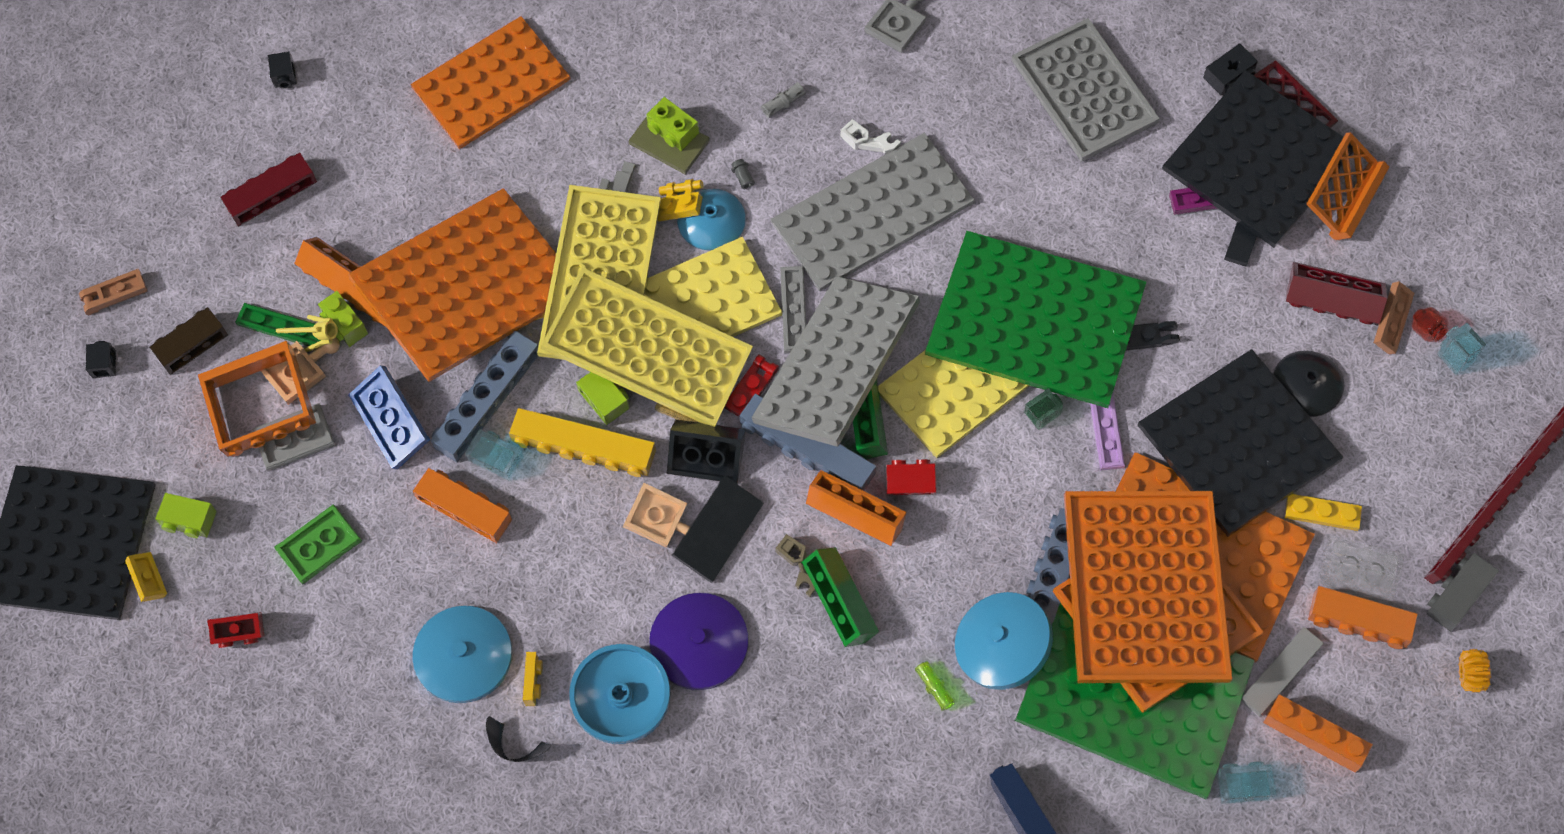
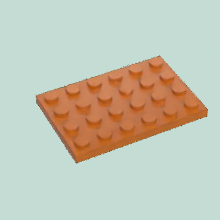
[410,16,571,150]

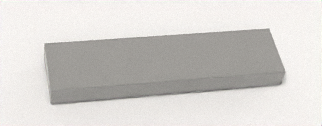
[780,266,806,354]
[1241,627,1324,717]

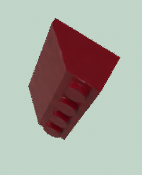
[1286,261,1387,325]

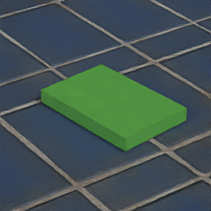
[274,504,362,585]

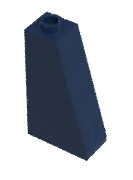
[989,763,1056,834]

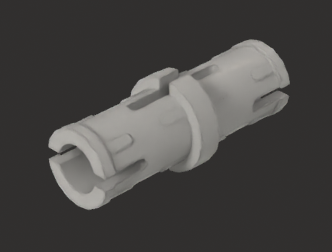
[761,82,805,118]

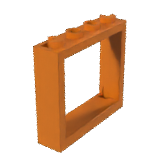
[198,341,317,457]

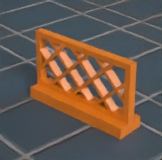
[1306,132,1389,240]

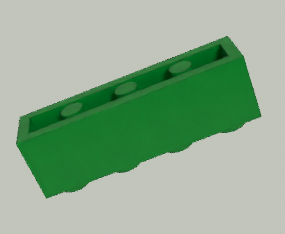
[853,379,888,460]
[802,547,879,647]

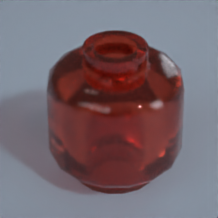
[1412,307,1448,342]

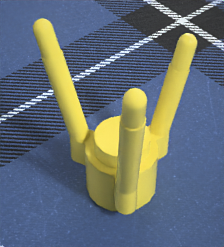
[276,315,338,352]

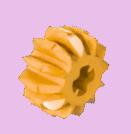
[1458,649,1491,692]

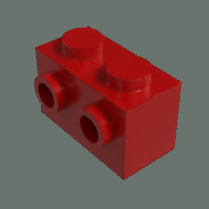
[887,459,936,495]
[207,612,264,648]

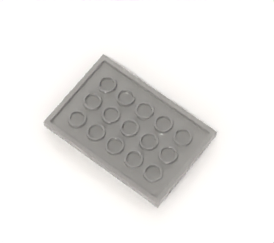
[1011,18,1160,162]

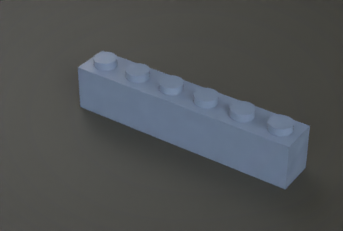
[739,394,876,491]

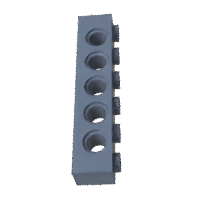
[430,331,538,463]
[1026,508,1070,625]

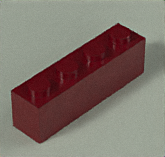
[220,152,317,227]

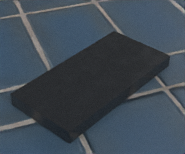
[671,476,764,583]

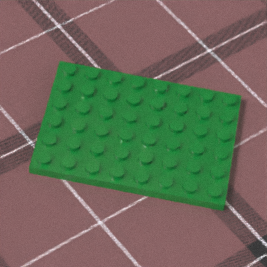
[925,231,1146,409]
[1015,602,1255,799]

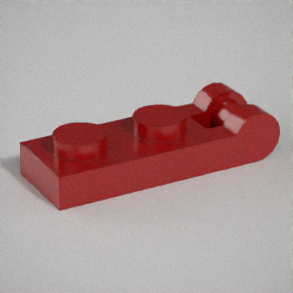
[724,354,779,417]

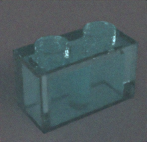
[1437,323,1486,375]
[465,429,524,481]
[1217,761,1276,804]

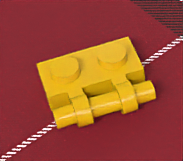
[657,179,704,222]

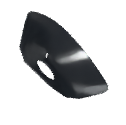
[486,716,551,762]

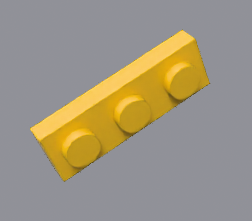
[1285,494,1362,531]

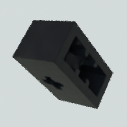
[1203,43,1258,96]

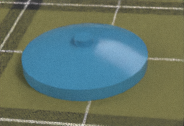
[955,592,1053,690]
[413,606,512,703]
[569,644,670,744]

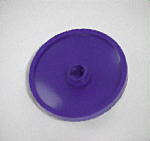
[649,593,749,690]

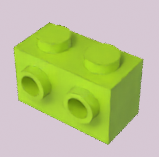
[646,97,699,151]
[318,291,368,347]
[576,372,629,425]
[155,493,217,538]

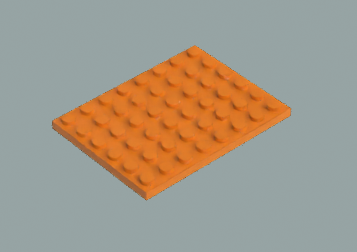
[349,188,556,382]
[1116,452,1315,662]
[1064,491,1232,683]

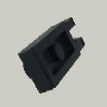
[1126,321,1180,351]

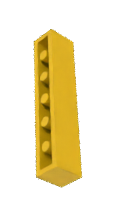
[509,408,656,477]

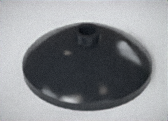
[1273,351,1344,417]

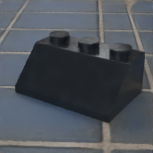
[667,419,746,484]

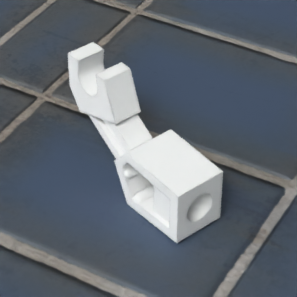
[841,119,901,154]

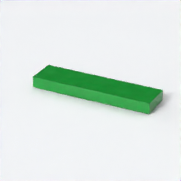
[235,303,321,349]

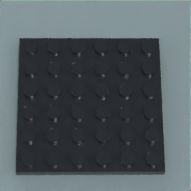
[1162,70,1353,248]
[1137,349,1344,537]
[0,465,156,620]

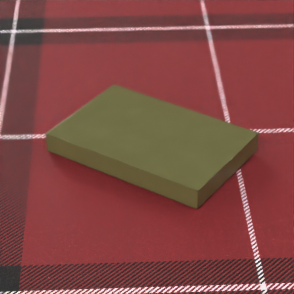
[629,117,710,175]

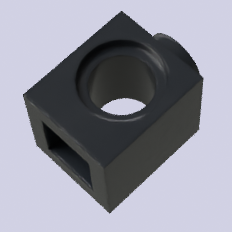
[268,51,297,89]
[86,341,116,378]

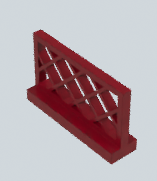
[1254,60,1338,128]

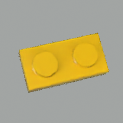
[125,552,167,602]
[523,652,543,706]

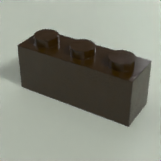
[149,307,228,375]

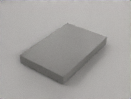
[252,403,335,471]

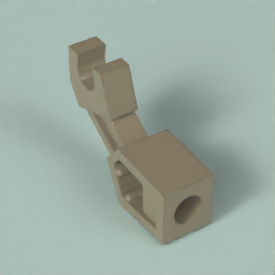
[775,534,815,597]

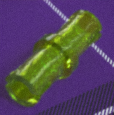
[915,661,955,711]

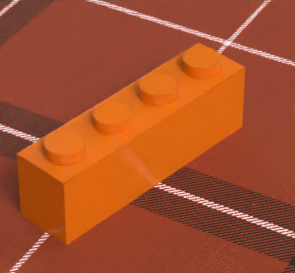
[413,468,512,544]
[806,470,907,546]
[1308,586,1417,649]
[1263,694,1373,773]

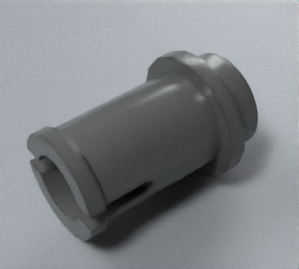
[731,159,755,189]

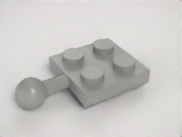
[864,0,926,53]

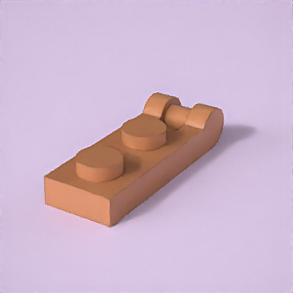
[79,268,148,315]

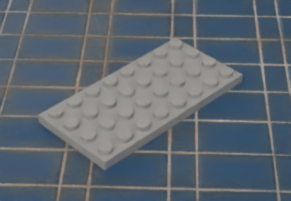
[771,133,974,292]
[752,277,920,447]

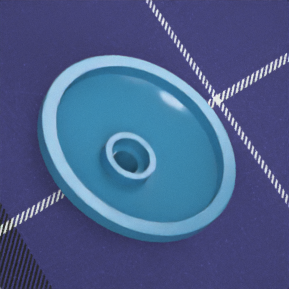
[677,189,746,251]

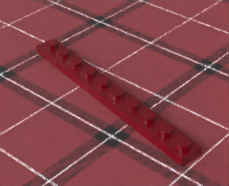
[1424,406,1564,584]

